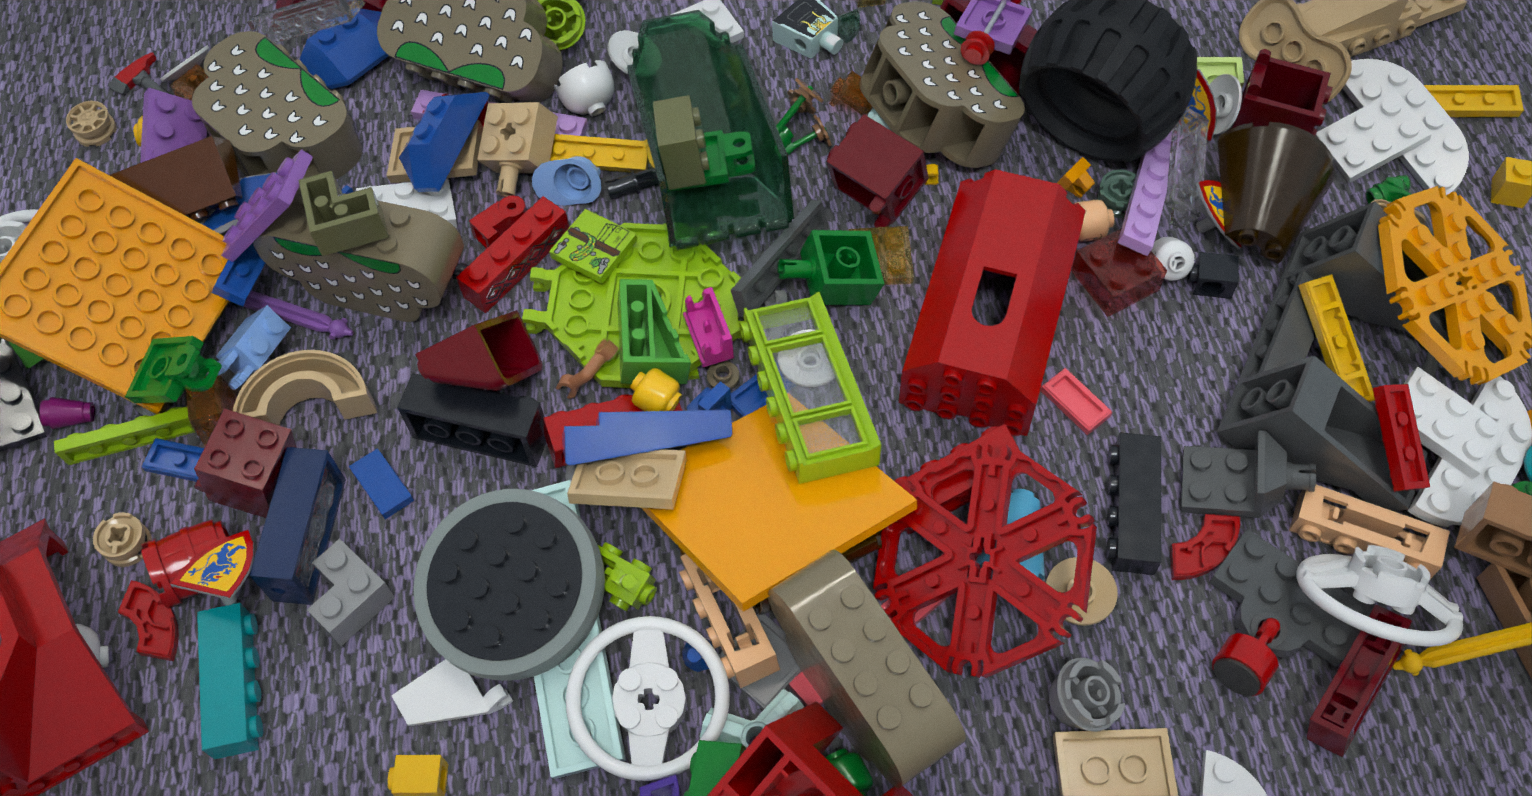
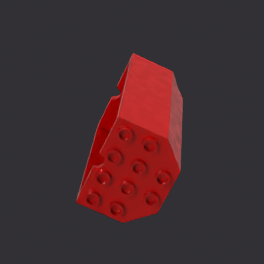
[898,169,1086,436]

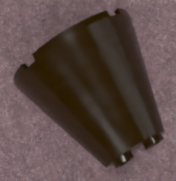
[1217,122,1335,264]

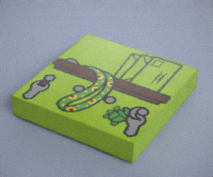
[549,209,637,284]

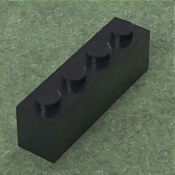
[1106,432,1161,575]

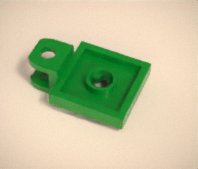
[666,130,756,192]
[125,336,222,403]

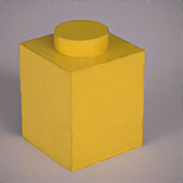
[1491,157,1532,208]
[388,755,448,796]

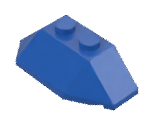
[299,7,389,89]
[399,92,490,192]

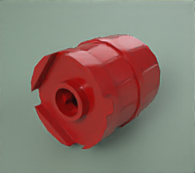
[141,520,229,609]

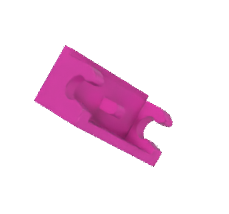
[683,287,734,367]

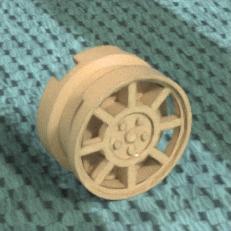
[66,101,117,147]
[93,512,152,567]

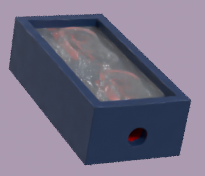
[250,447,346,605]

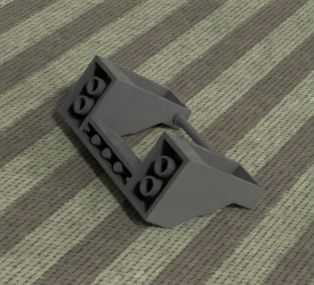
[1217,201,1462,512]

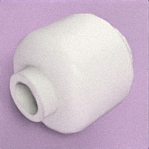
[1147,237,1194,281]

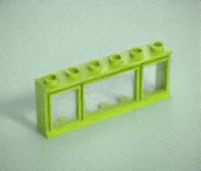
[739,292,881,484]

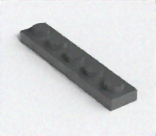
[731,200,829,317]

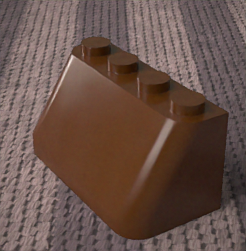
[110,136,243,222]

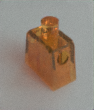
[185,375,236,446]

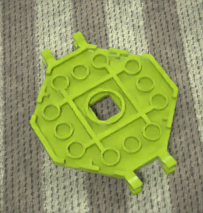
[522,223,749,388]

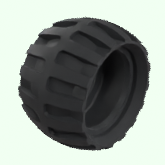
[1019,0,1197,163]

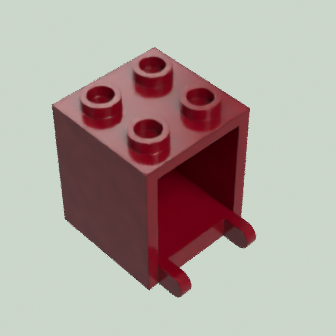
[1232,49,1333,136]
[826,114,929,232]
[194,408,297,518]

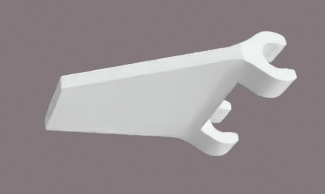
[391,659,513,726]

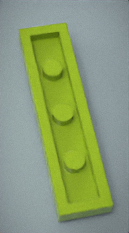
[54,406,201,465]

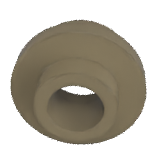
[707,361,739,390]

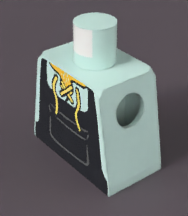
[772,0,843,58]

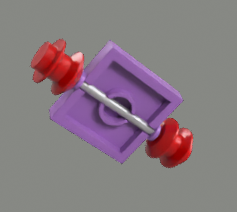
[954,0,1033,65]

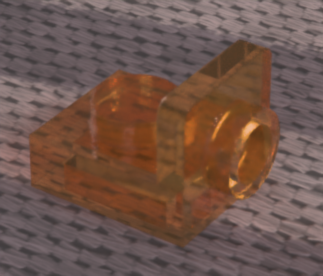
[829,70,872,115]

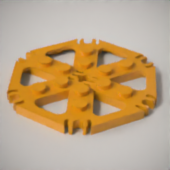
[1378,186,1532,386]

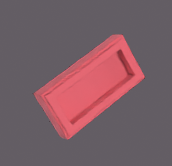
[1040,368,1112,435]

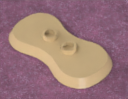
[1239,0,1352,106]

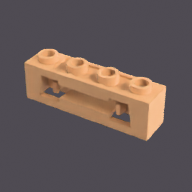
[1289,485,1450,579]
[679,554,780,689]

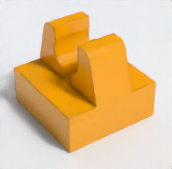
[1057,157,1095,198]

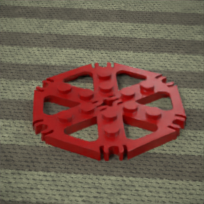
[873,443,1097,678]

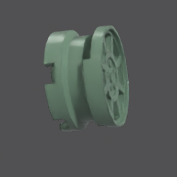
[1096,169,1136,218]

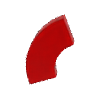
[1170,514,1240,580]
[118,580,179,662]

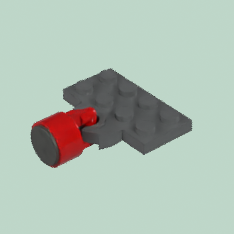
[1209,529,1372,696]

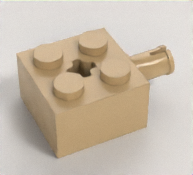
[477,102,558,197]

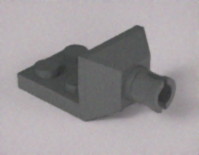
[1181,430,1316,518]

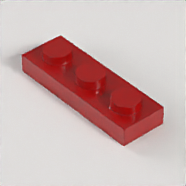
[1373,384,1430,492]

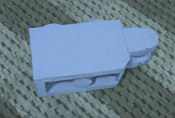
[216,305,291,390]

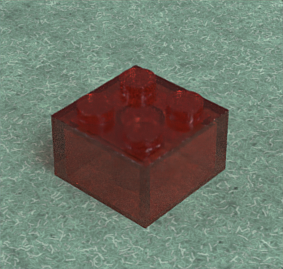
[1071,228,1167,317]

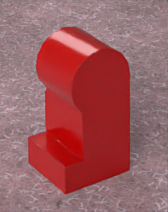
[469,195,527,249]

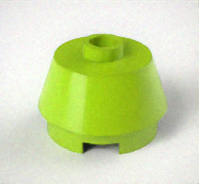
[537,0,586,50]

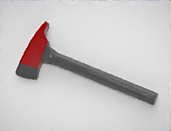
[108,52,209,137]

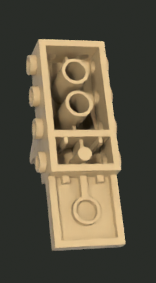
[1297,0,1467,57]

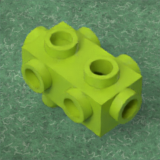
[598,542,657,612]

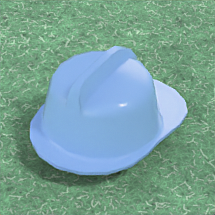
[532,156,602,206]

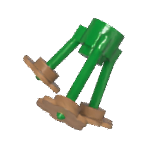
[763,78,832,155]

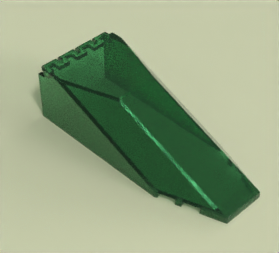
[627,10,794,251]

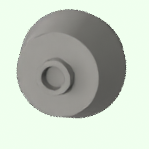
[1049,658,1125,732]

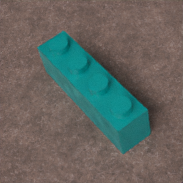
[197,603,263,759]

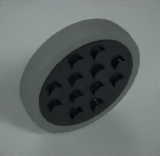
[413,489,605,681]

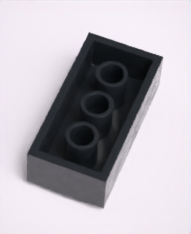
[397,373,546,467]

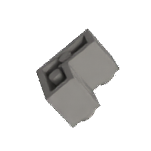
[307,538,395,646]

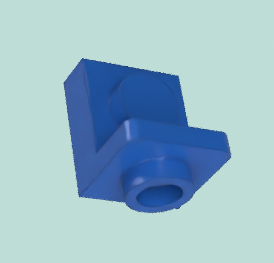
[687,381,732,411]

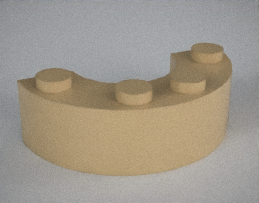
[233,350,377,426]

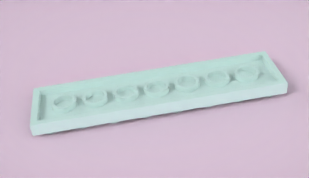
[532,480,626,779]

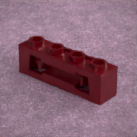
[1307,605,1412,757]

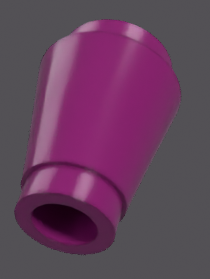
[40,397,95,429]

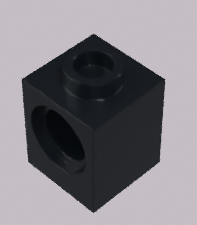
[1187,252,1239,299]

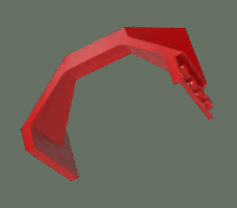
[0,518,149,796]

